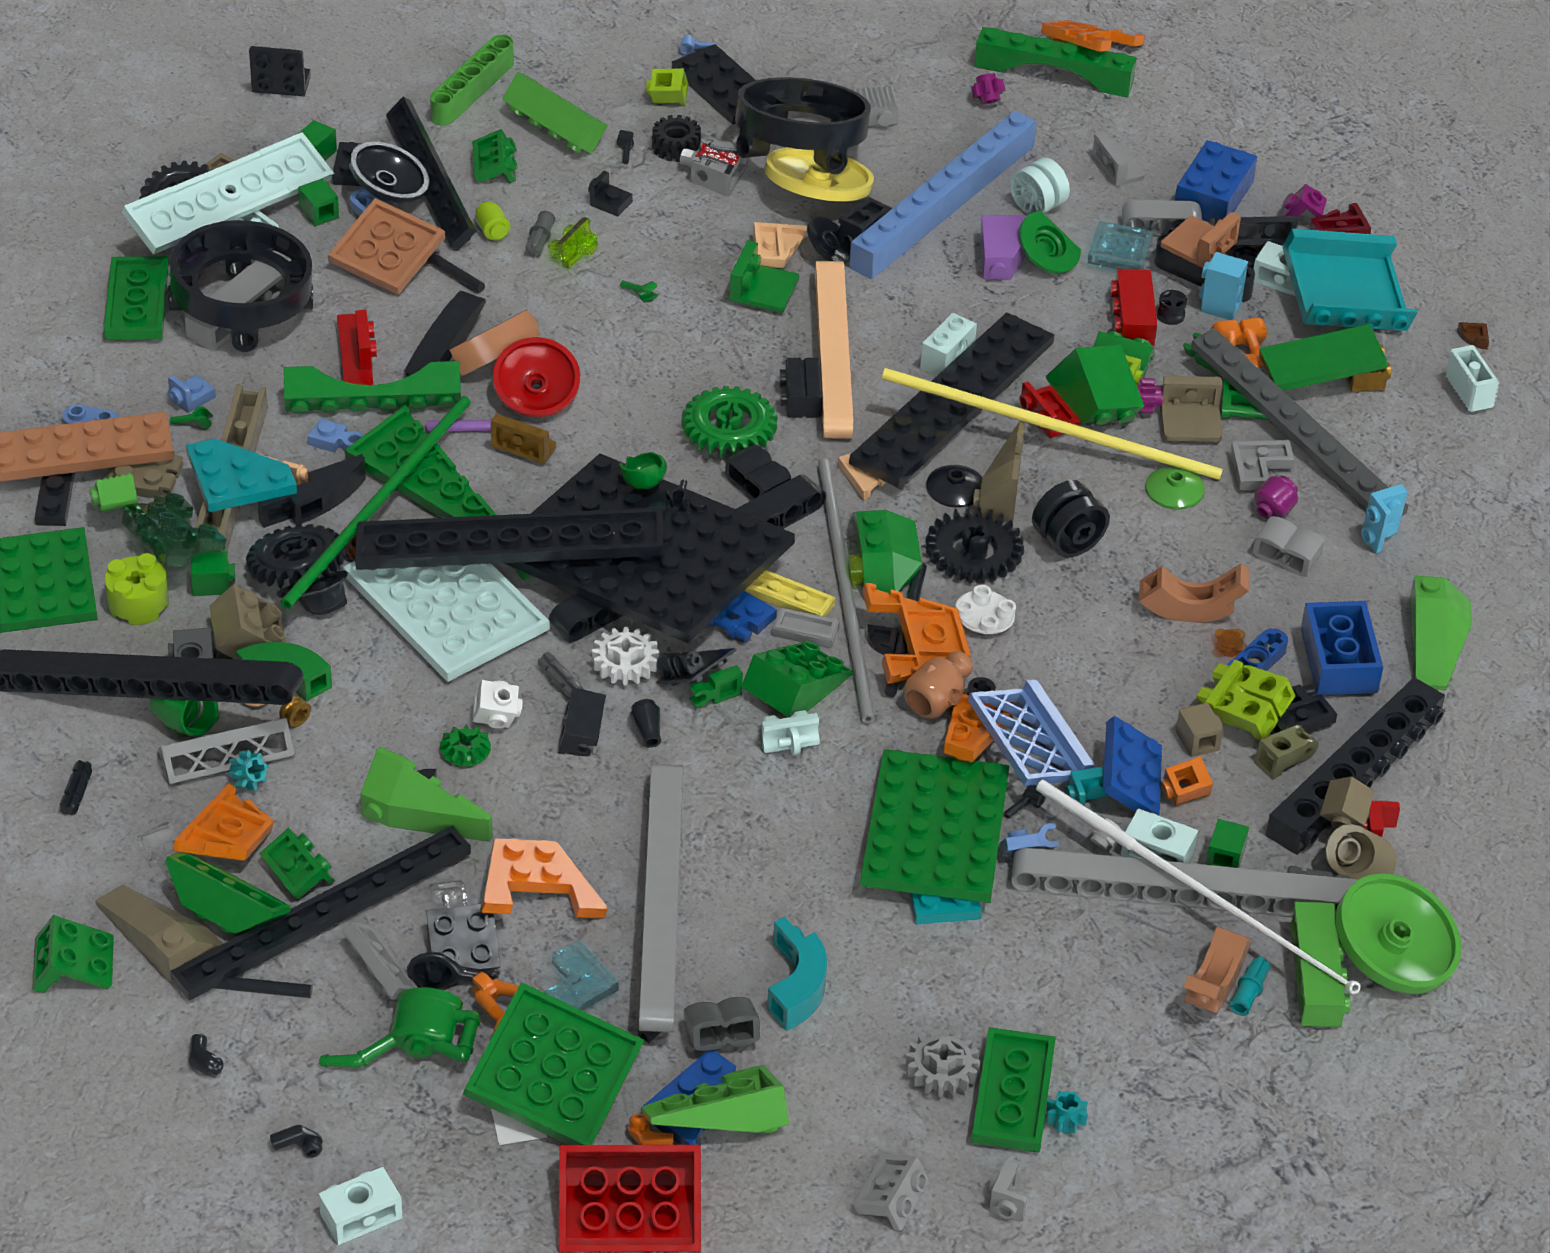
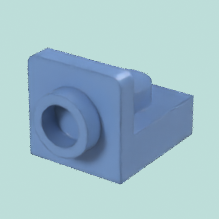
[168,374,216,413]

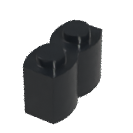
[725,444,791,500]

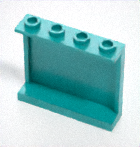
[1282,229,1418,331]

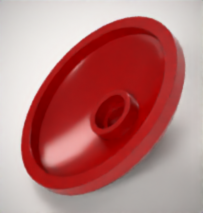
[493,337,580,418]

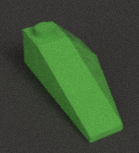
[1409,575,1472,690]
[360,747,493,842]
[642,1065,789,1134]

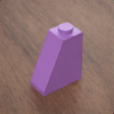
[980,215,1027,280]

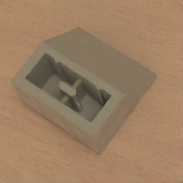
[209,584,286,659]

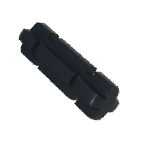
[59,760,92,815]

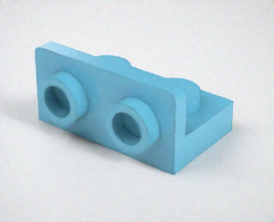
[1361,484,1408,553]

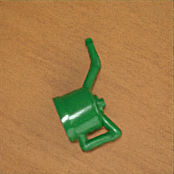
[319,987,481,1068]

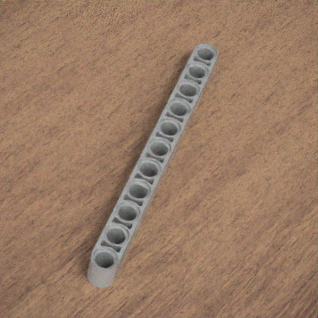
[639,764,683,1032]
[1011,848,1357,917]

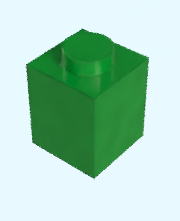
[298,120,337,161]
[298,178,339,227]
[191,551,236,596]
[1206,819,1249,868]

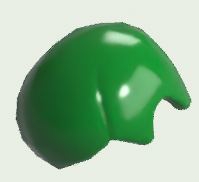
[619,452,667,490]

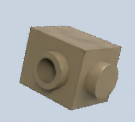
[1176,703,1223,757]
[1320,777,1375,828]

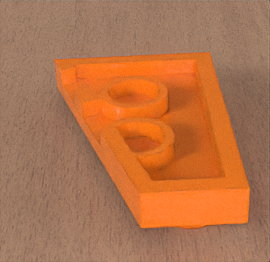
[944,694,1013,762]

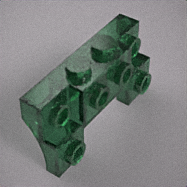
[122,493,227,566]

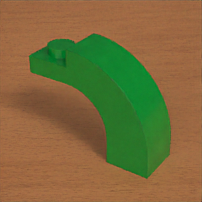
[235,642,332,702]

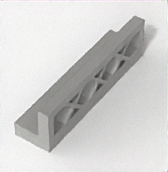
[158,718,295,784]

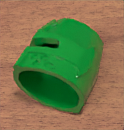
[150,699,219,736]

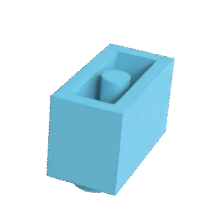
[1199,252,1248,320]

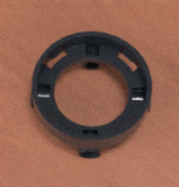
[735,77,871,175]
[168,220,313,352]

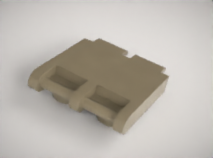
[107,451,184,499]

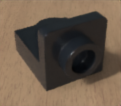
[588,171,633,217]

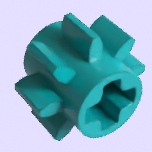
[227,750,269,790]
[1046,1091,1088,1134]

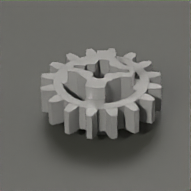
[906,1029,980,1097]

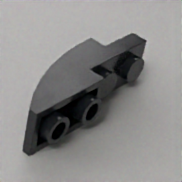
[258,454,366,528]

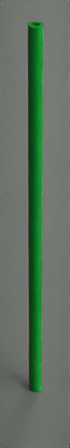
[280,396,471,609]

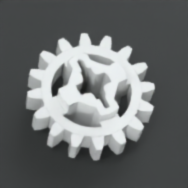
[592,627,659,685]

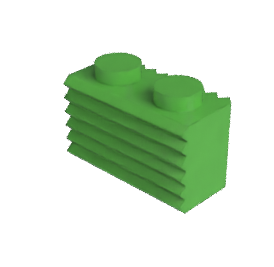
[89,473,138,513]

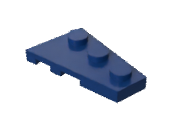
[641,1050,736,1145]

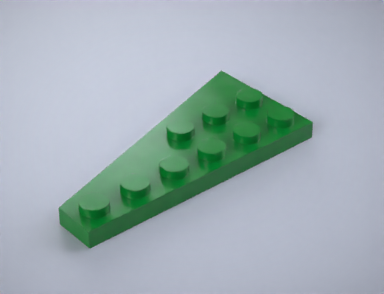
[345,405,496,518]

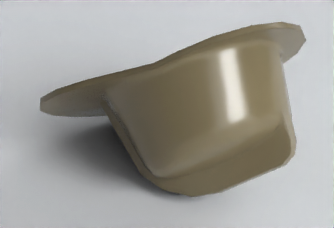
[1325,824,1397,880]

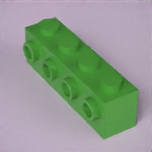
[502,71,608,154]
[1291,902,1350,1027]

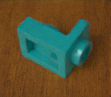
[1065,766,1108,806]

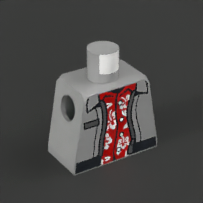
[680,139,748,197]

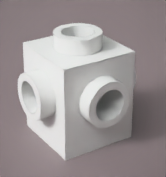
[472,680,522,728]

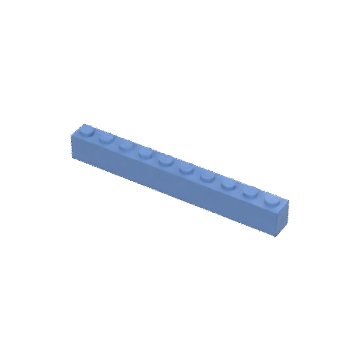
[849,110,1037,279]

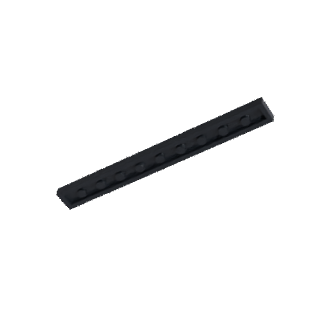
[171,825,471,1001]

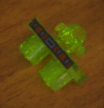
[548,217,598,268]

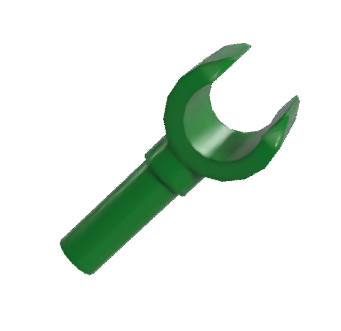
[620,280,658,302]
[170,406,213,429]

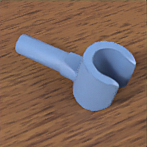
[679,35,717,56]

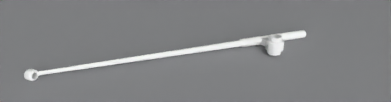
[1036,780,1360,994]

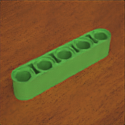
[430,35,514,125]

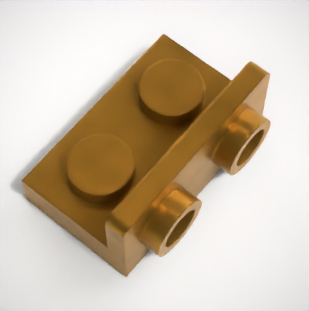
[491,414,556,464]

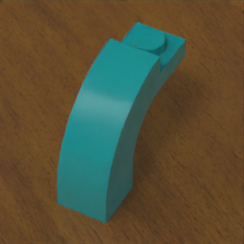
[767,916,827,1031]

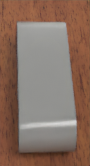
[1122,200,1202,237]

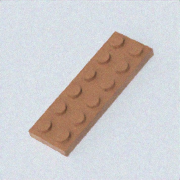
[0,411,174,482]

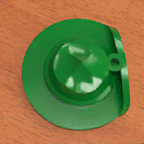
[1019,211,1081,274]

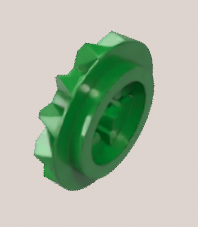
[440,724,491,766]

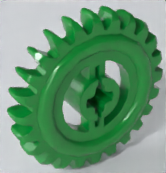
[681,386,778,458]

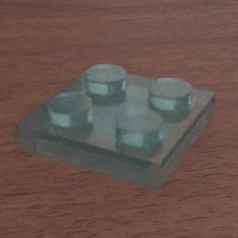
[1088,221,1154,269]

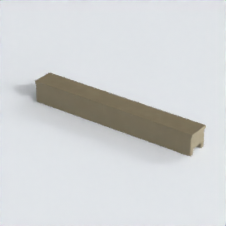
[190,385,268,553]

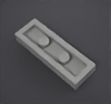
[343,921,418,1001]

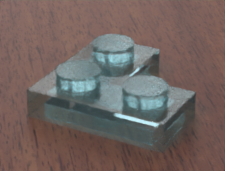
[544,940,619,1011]

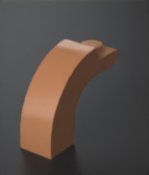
[450,309,540,375]
[1139,563,1249,623]
[1183,926,1253,1013]

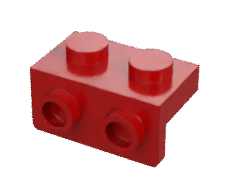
[1019,381,1081,439]

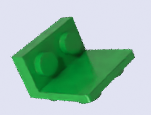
[730,240,799,312]
[32,915,114,993]

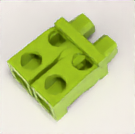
[1196,659,1295,740]

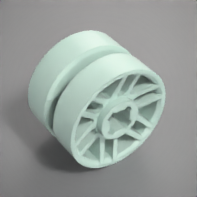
[1010,157,1070,215]

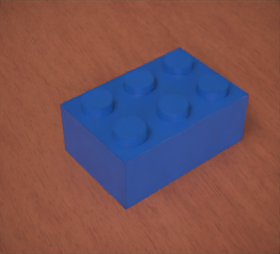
[1175,140,1258,222]
[1301,601,1383,695]

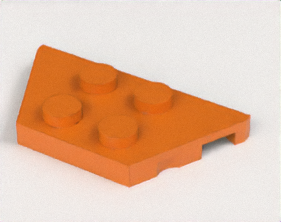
[173,783,274,861]

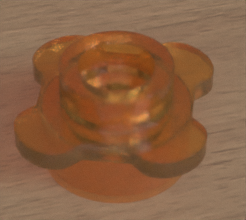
[1215,629,1247,657]

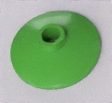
[1146,467,1205,510]

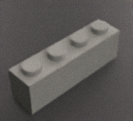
[185,261,286,352]

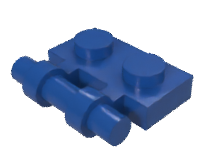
[709,591,777,642]

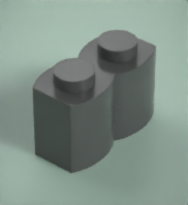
[684,997,760,1051]

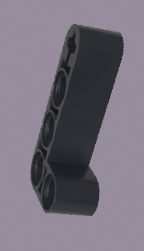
[1154,219,1255,302]

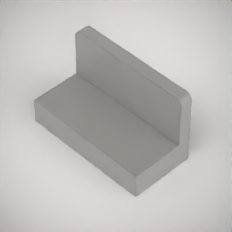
[1092,131,1145,186]

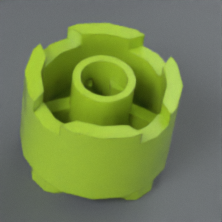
[105,553,169,625]

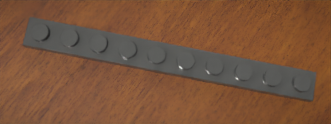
[1191,328,1409,516]

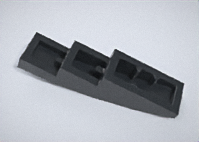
[404,290,486,377]

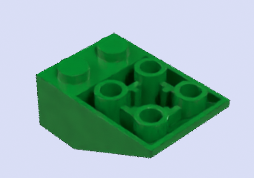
[741,641,853,718]

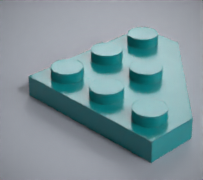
[186,438,297,512]

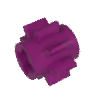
[971,73,1006,104]
[1137,378,1163,413]

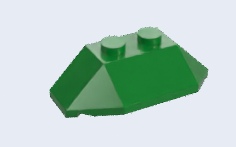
[852,510,922,593]
[165,852,291,935]

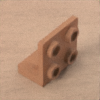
[1161,212,1241,268]

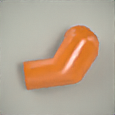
[627,1114,674,1145]

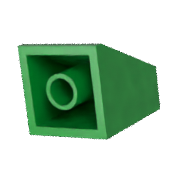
[1046,345,1144,425]

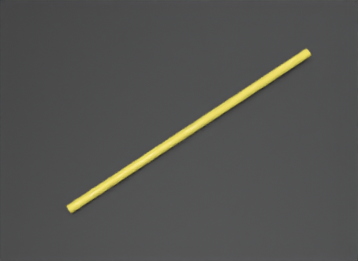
[881,368,1223,480]

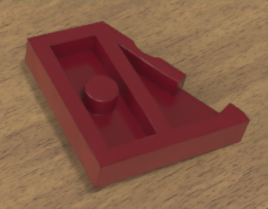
[1310,203,1372,234]

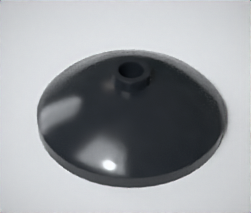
[349,141,429,203]

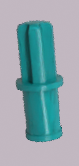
[1229,956,1271,1016]

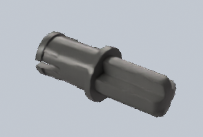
[526,211,555,256]

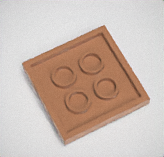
[328,198,446,295]

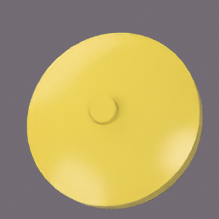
[764,147,874,202]

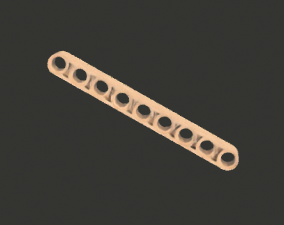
[815,261,853,439]

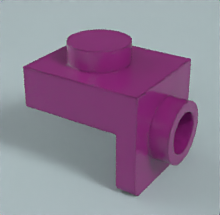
[1282,184,1327,218]

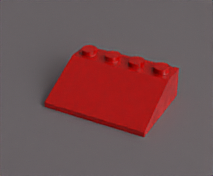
[559,1145,701,1253]

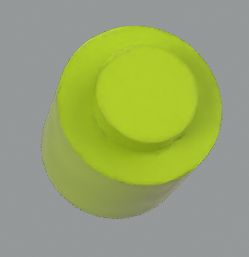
[475,201,510,241]

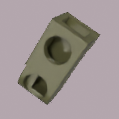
[1254,725,1318,780]

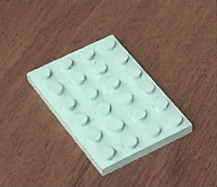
[343,517,550,682]

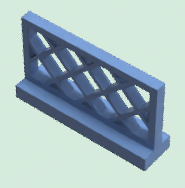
[967,680,1095,786]

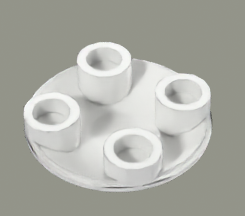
[955,585,1016,634]

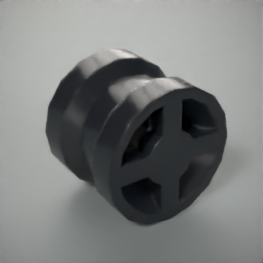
[1157,290,1187,325]

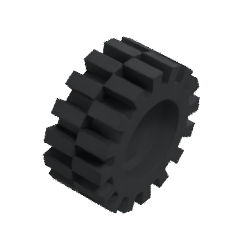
[652,115,701,162]

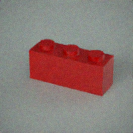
[1110,269,1157,346]

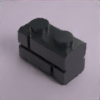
[779,358,823,418]

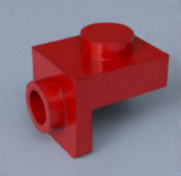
[1361,801,1400,837]

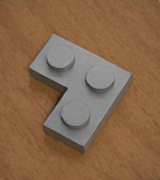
[1231,440,1294,490]

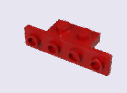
[337,310,377,385]

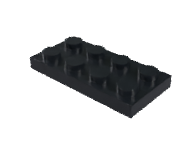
[672,44,756,125]

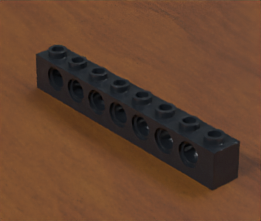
[1266,677,1445,855]

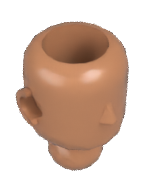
[904,651,973,719]

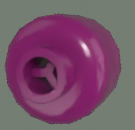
[1254,476,1298,519]

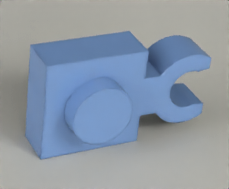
[308,418,364,453]

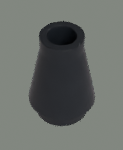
[629,699,661,748]

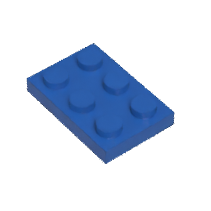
[1103,715,1162,816]

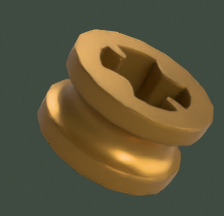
[279,695,311,728]

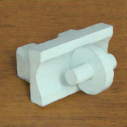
[761,710,820,755]

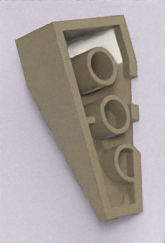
[973,421,1025,522]
[95,885,223,984]

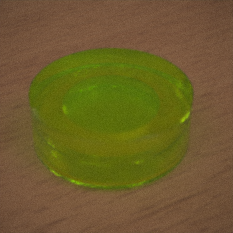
[848,554,863,585]

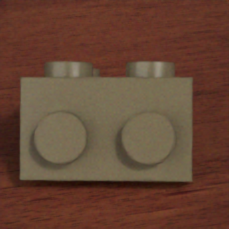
[1161,376,1222,442]

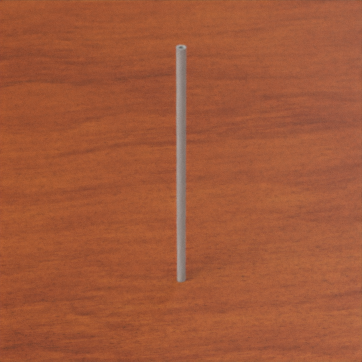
[818,458,875,724]

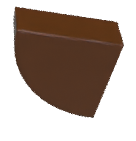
[1457,322,1489,350]

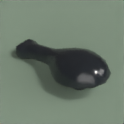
[407,952,500,989]

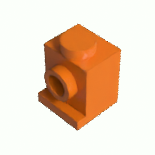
[1161,756,1213,806]

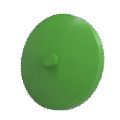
[1336,873,1462,994]

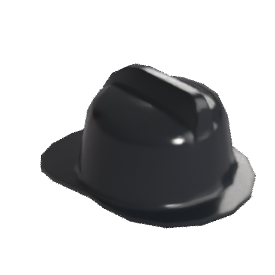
[276,570,348,615]

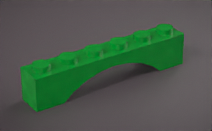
[974,27,1137,98]
[283,361,461,413]

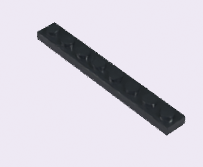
[386,96,477,250]

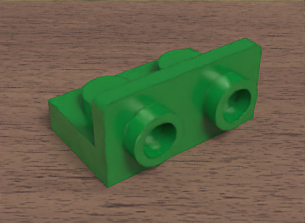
[472,129,518,183]
[259,827,335,900]

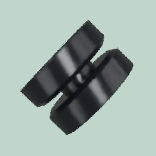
[1032,480,1110,558]

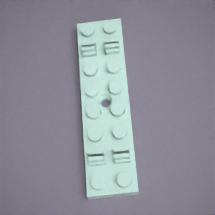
[121,132,334,255]

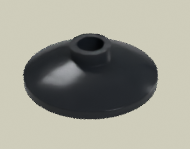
[807,217,851,264]
[926,465,982,508]

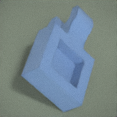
[999,823,1059,855]

